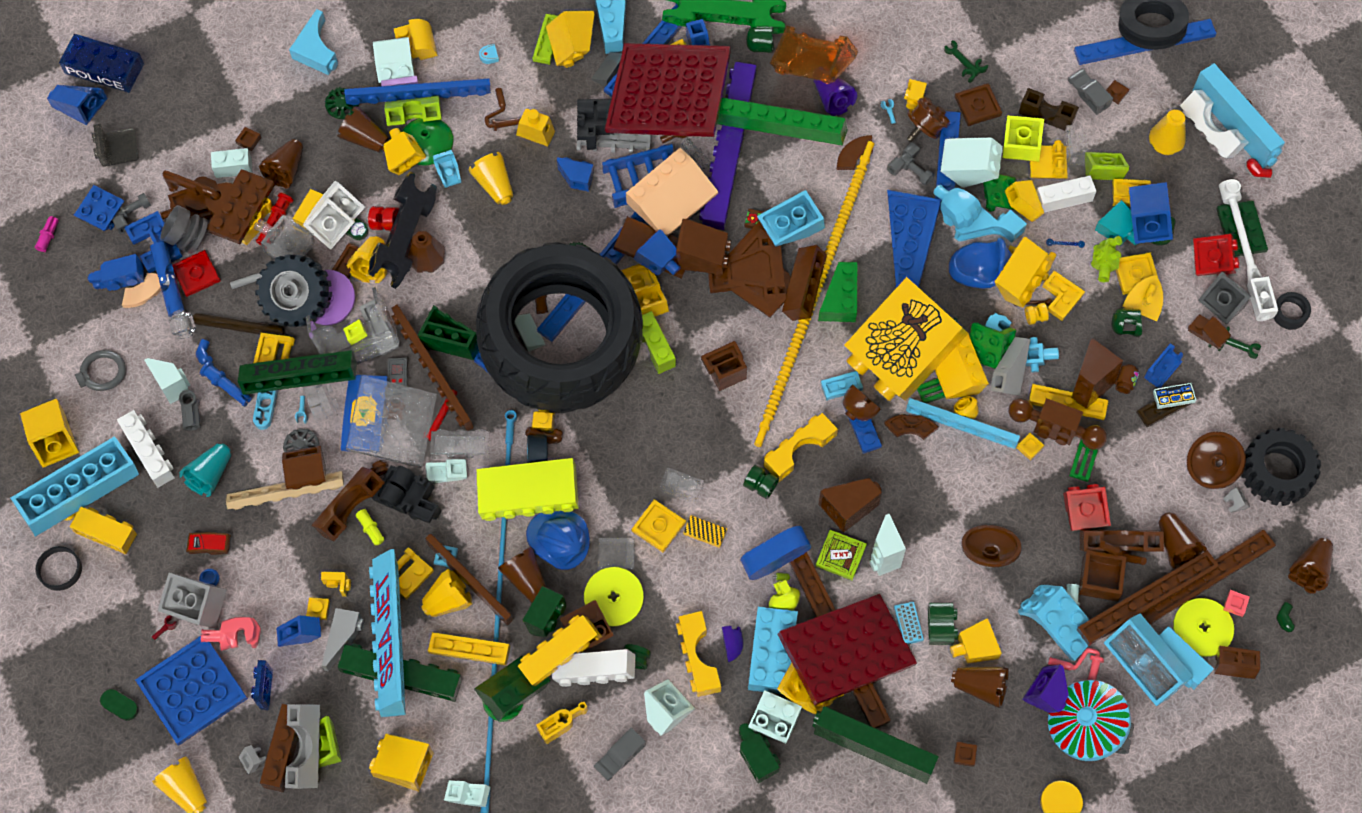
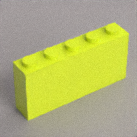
[476,458,579,521]

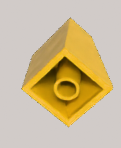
[546,11,594,68]
[20,398,79,468]
[369,734,434,792]

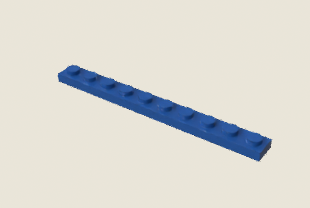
[537,212,649,342]

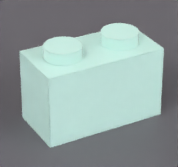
[211,148,252,178]

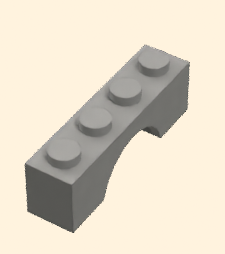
[285,704,321,789]

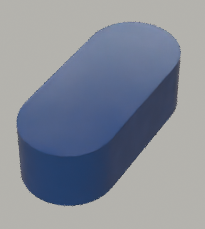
[740,526,811,580]

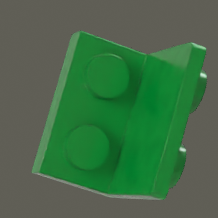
[970,322,1016,369]

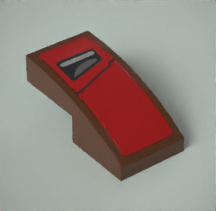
[186,532,231,555]

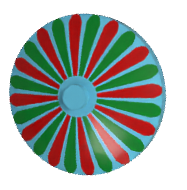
[1048,680,1131,761]

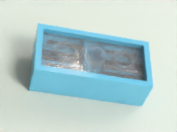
[1104,614,1194,706]

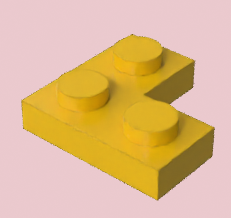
[1042,271,1085,321]

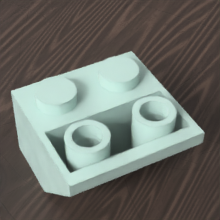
[748,690,802,744]

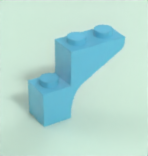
[954,207,1027,243]

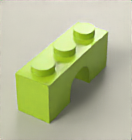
[384,96,442,126]
[642,311,676,374]

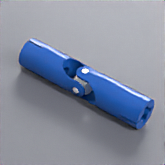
[150,242,185,318]

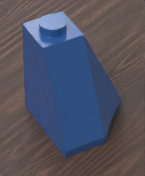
[47,85,108,126]

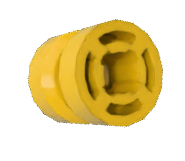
[1025,303,1049,325]

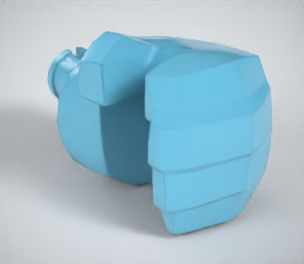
[934,185,981,229]

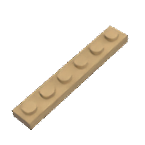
[226,471,344,510]

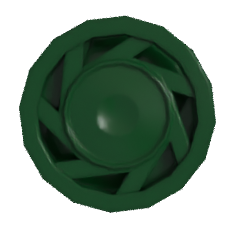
[623,644,651,670]

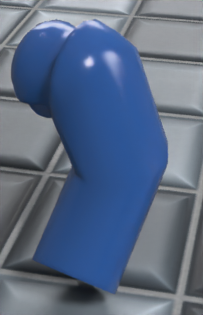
[196,339,213,365]

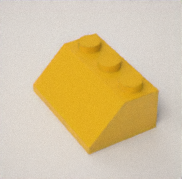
[995,237,1053,308]
[935,334,989,399]

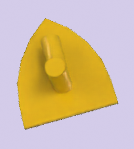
[1122,274,1163,321]

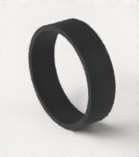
[36,546,82,591]

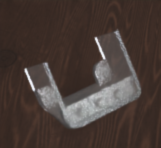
[306,287,399,365]

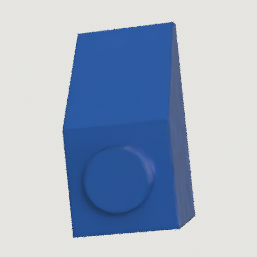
[276,615,321,647]

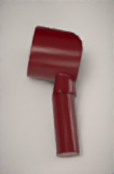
[152,615,177,640]

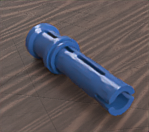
[199,361,252,407]

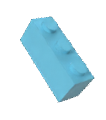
[1159,626,1214,690]

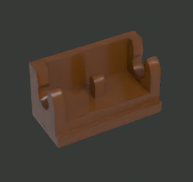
[1214,646,1260,679]

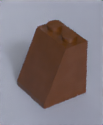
[676,219,731,275]
[1071,339,1123,409]
[818,478,882,533]

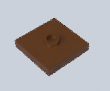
[955,83,1002,126]

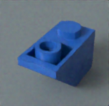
[557,157,594,192]

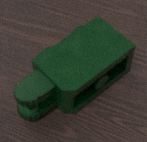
[739,723,781,784]

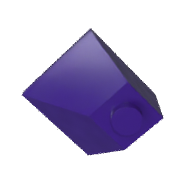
[1022,664,1069,713]

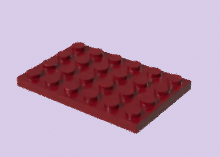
[777,594,917,706]

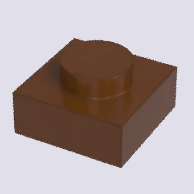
[1106,80,1130,105]
[235,127,262,151]
[953,742,977,767]

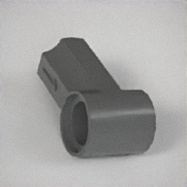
[179,390,201,431]

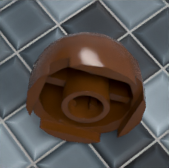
[843,384,881,421]

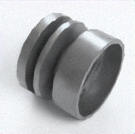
[160,205,208,254]

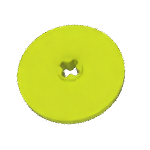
[584,567,644,626]
[1173,598,1234,657]

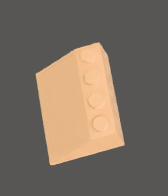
[626,148,718,237]

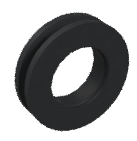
[1118,0,1189,50]

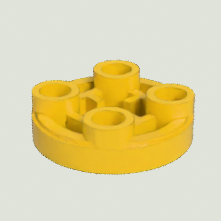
[1040,781,1083,813]

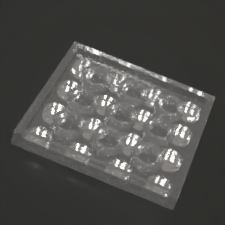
[346,375,437,468]

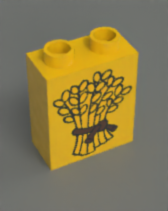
[844,277,969,401]

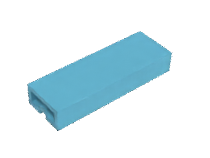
[1193,63,1285,168]

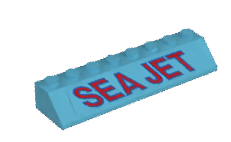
[369,549,406,717]

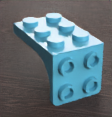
[1018,585,1089,661]

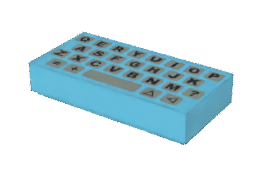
[894,602,924,644]

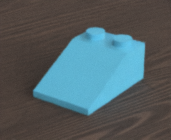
[757,190,825,247]

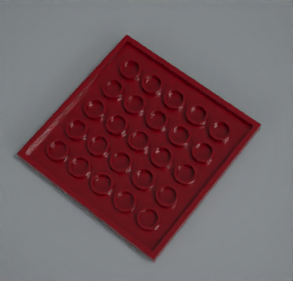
[605,43,731,137]

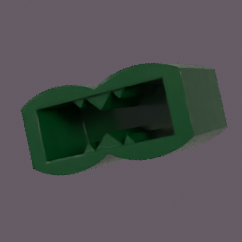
[928,602,958,645]

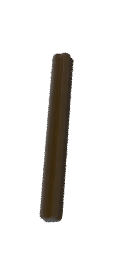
[192,313,285,336]

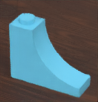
[289,9,338,75]

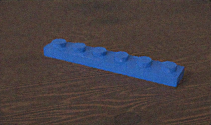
[935,111,960,210]

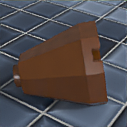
[407,231,445,273]

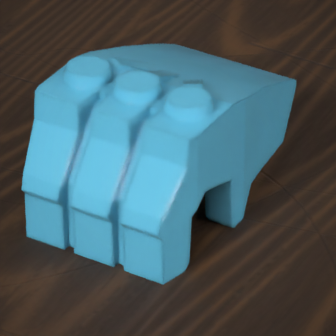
[433,150,461,188]
[985,313,1012,331]

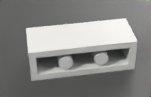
[1036,176,1096,213]

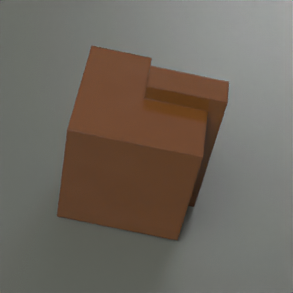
[701,341,747,391]

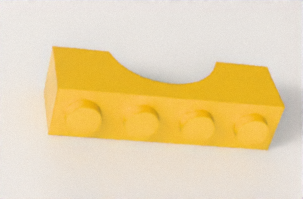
[764,413,838,482]
[676,611,721,697]

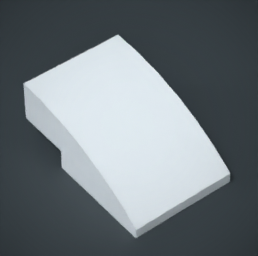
[303,181,365,250]

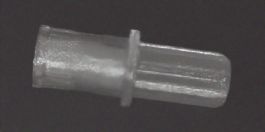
[681,138,711,170]

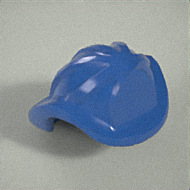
[948,238,1012,288]
[526,511,590,570]

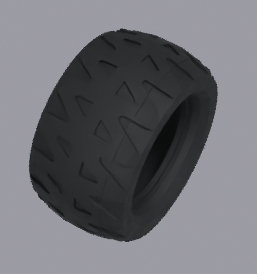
[476,242,643,413]

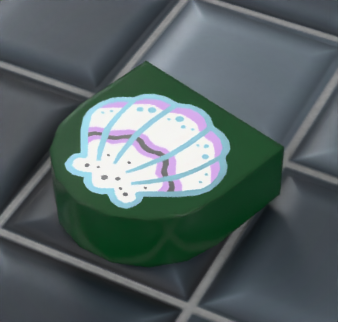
[346,218,368,240]

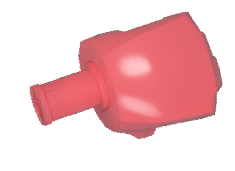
[201,617,261,651]

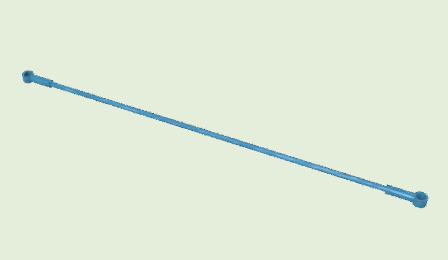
[480,410,517,813]

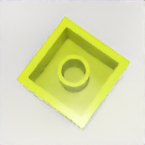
[1003,115,1044,162]

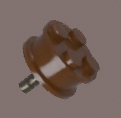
[907,97,950,142]

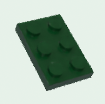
[1216,201,1268,257]

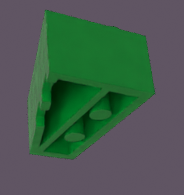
[818,262,857,322]

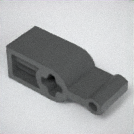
[1068,69,1113,115]
[594,727,646,781]

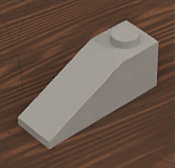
[322,608,364,671]

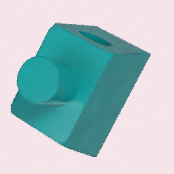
[1095,200,1137,246]

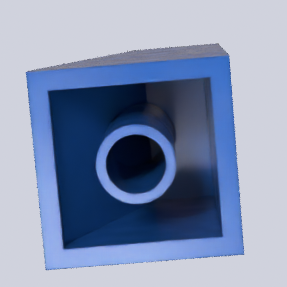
[1129,182,1173,244]

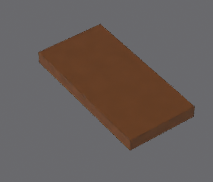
[613,216,685,279]

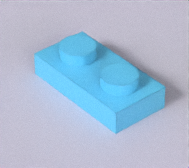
[820,371,863,401]

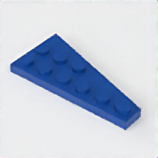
[887,190,941,288]

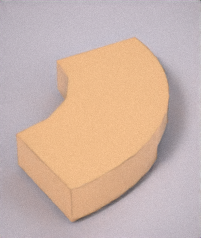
[122,273,161,308]

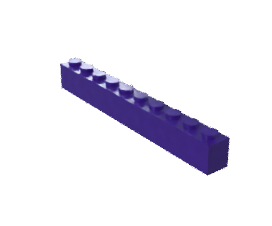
[699,62,756,230]

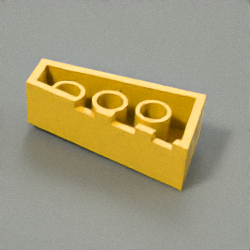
[518,615,602,686]

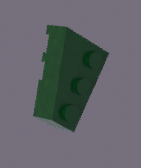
[418,305,479,360]

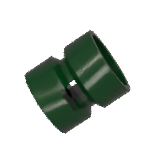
[743,464,779,499]

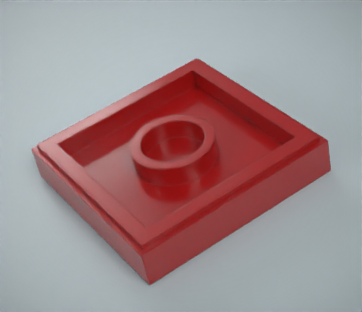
[172,250,221,297]

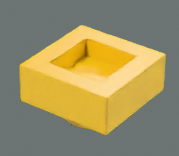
[1016,433,1045,461]
[306,597,330,620]

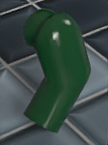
[1276,602,1295,633]

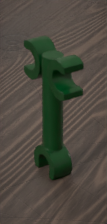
[944,40,988,83]
[1208,326,1261,359]

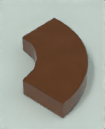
[836,135,873,170]
[884,414,939,440]

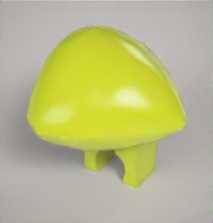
[768,580,800,611]

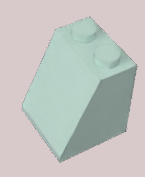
[941,138,1003,188]

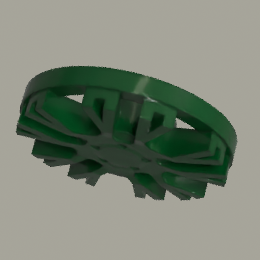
[325,87,359,119]

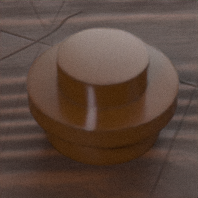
[371,460,388,476]

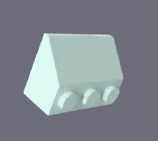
[870,514,906,576]

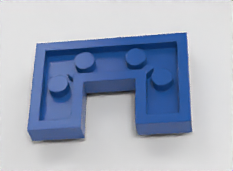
[124,211,183,273]

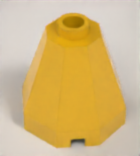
[346,236,388,283]
[421,569,473,617]

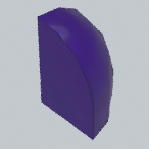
[722,626,743,662]

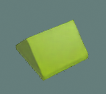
[1085,152,1129,180]
[318,716,342,768]

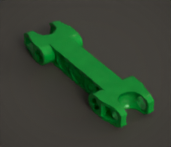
[662,0,786,34]

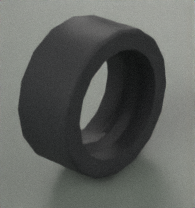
[1273,292,1311,330]

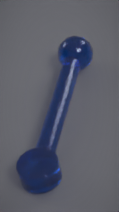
[1046,238,1085,248]

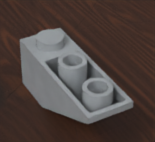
[990,337,1031,396]

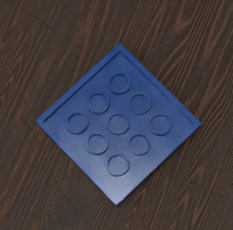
[135,636,248,746]

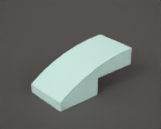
[425,459,467,483]
[444,780,490,807]

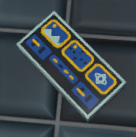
[1153,383,1196,409]

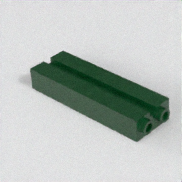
[812,706,939,784]

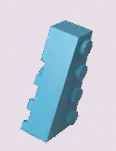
[594,0,627,54]

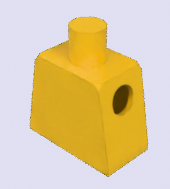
[516,109,555,147]
[383,128,426,175]
[950,618,1002,664]

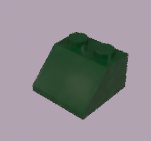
[523,586,566,637]

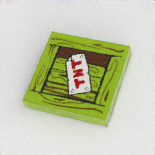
[816,530,867,581]

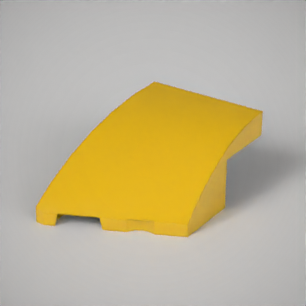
[777,663,844,714]

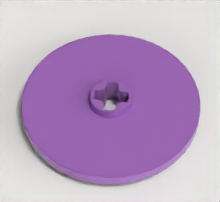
[314,270,355,325]

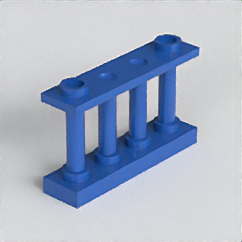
[602,144,673,208]

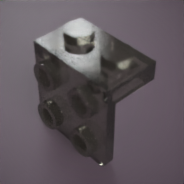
[91,124,139,167]

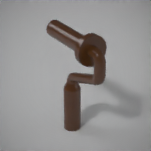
[484,88,521,131]
[1100,541,1147,565]

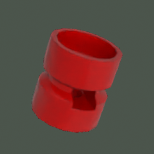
[368,206,399,231]

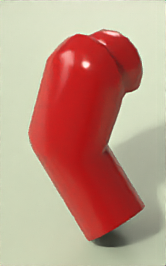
[1247,158,1272,178]

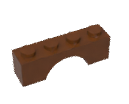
[312,467,385,541]
[1080,530,1164,552]

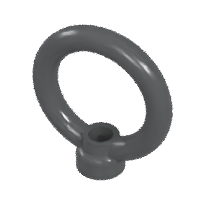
[74,350,126,391]

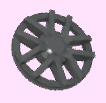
[283,429,320,452]

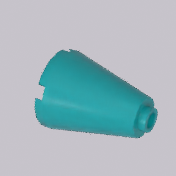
[179,444,231,497]

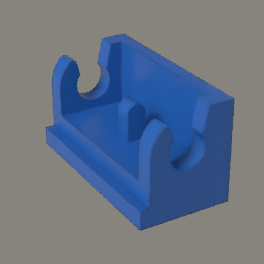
[1144,343,1183,388]

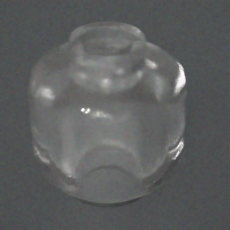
[169,310,196,339]

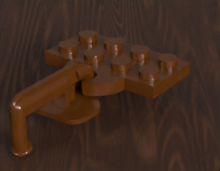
[162,169,275,245]

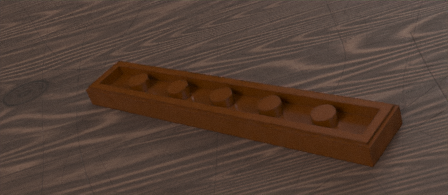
[425,534,513,626]

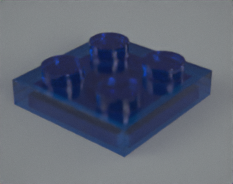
[251,660,273,710]

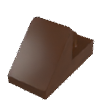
[1188,314,1231,349]

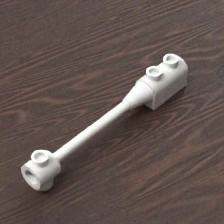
[1219,179,1278,321]

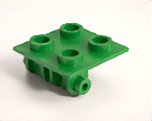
[983,175,1016,212]

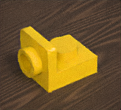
[321,572,351,597]

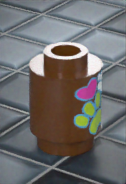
[1115,364,1139,394]

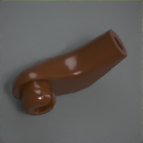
[525,427,563,444]

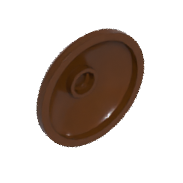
[1187,431,1246,489]
[961,525,1021,568]

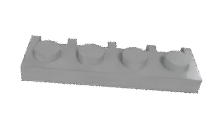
[577,133,651,154]

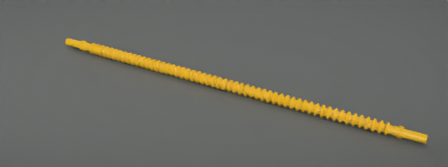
[754,141,874,447]

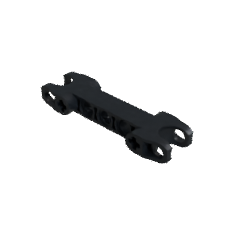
[368,171,437,289]

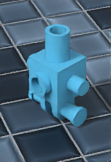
[1026,337,1059,372]

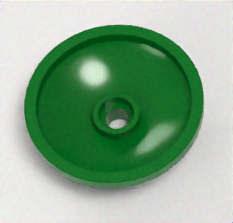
[402,118,454,166]

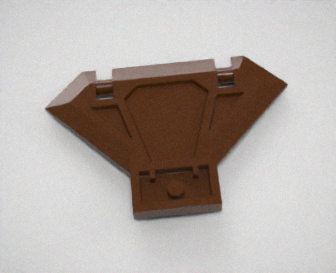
[708,221,786,318]

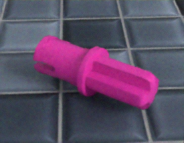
[34,216,58,252]

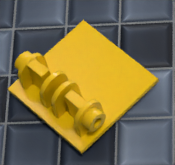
[1030,140,1068,179]

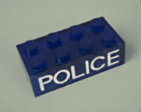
[59,34,144,93]

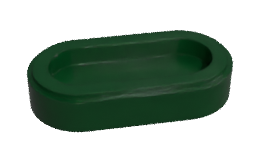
[100,689,138,721]

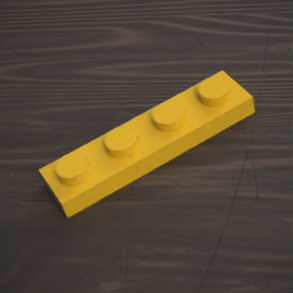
[1029,384,1108,420]
[428,632,511,665]

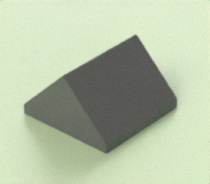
[1198,271,1251,325]

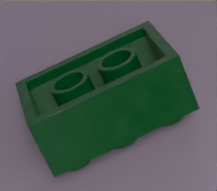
[474,656,551,721]

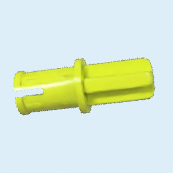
[356,509,384,546]

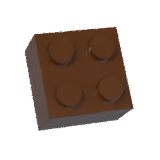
[1079,550,1127,602]

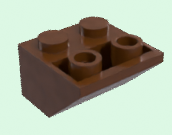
[282,445,326,490]
[560,600,614,653]

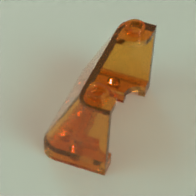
[770,26,858,84]

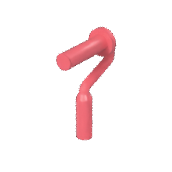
[1048,648,1104,680]

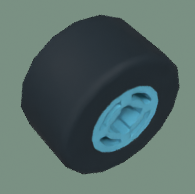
[527,435,548,463]

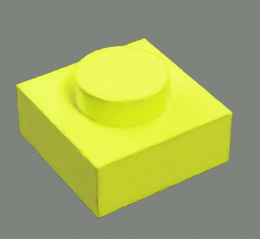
[343,319,368,345]

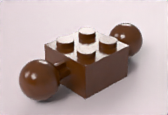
[1008,398,1107,450]

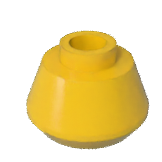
[953,396,979,420]

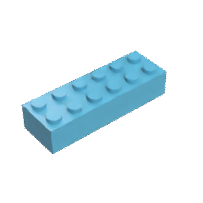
[11,436,139,537]

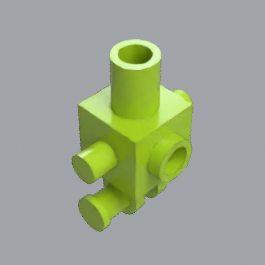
[1091,236,1122,282]

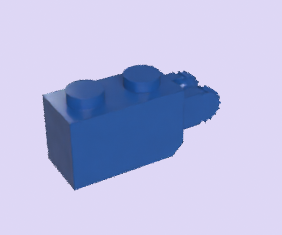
[87,254,144,291]

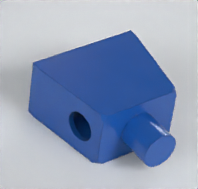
[634,229,681,275]

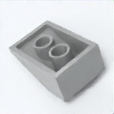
[158,573,227,628]

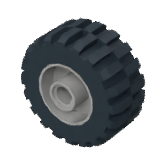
[255,254,332,327]

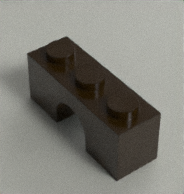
[1019,88,1079,132]

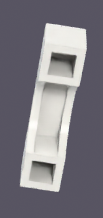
[1180,90,1249,158]

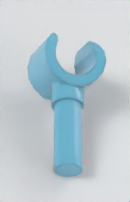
[881,99,896,124]
[295,396,308,424]

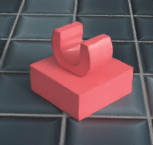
[1223,590,1250,617]

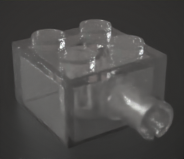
[254,215,315,259]

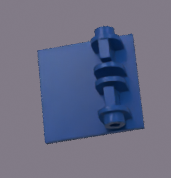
[74,185,124,231]

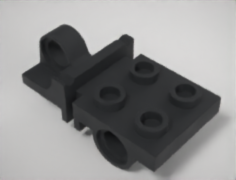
[577,99,614,150]
[372,465,441,524]

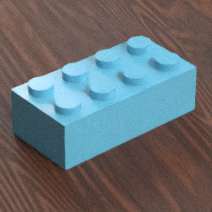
[748,607,798,694]

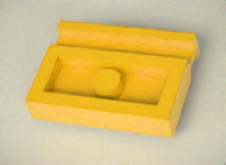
[1112,179,1151,207]

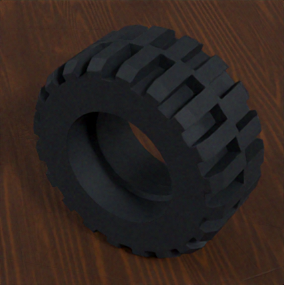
[1241,428,1321,506]

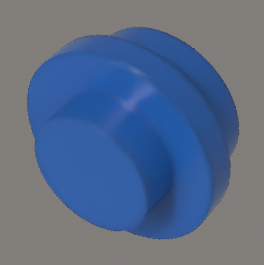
[199,569,220,586]

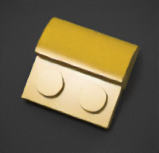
[394,19,438,60]

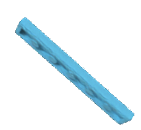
[906,398,1020,449]

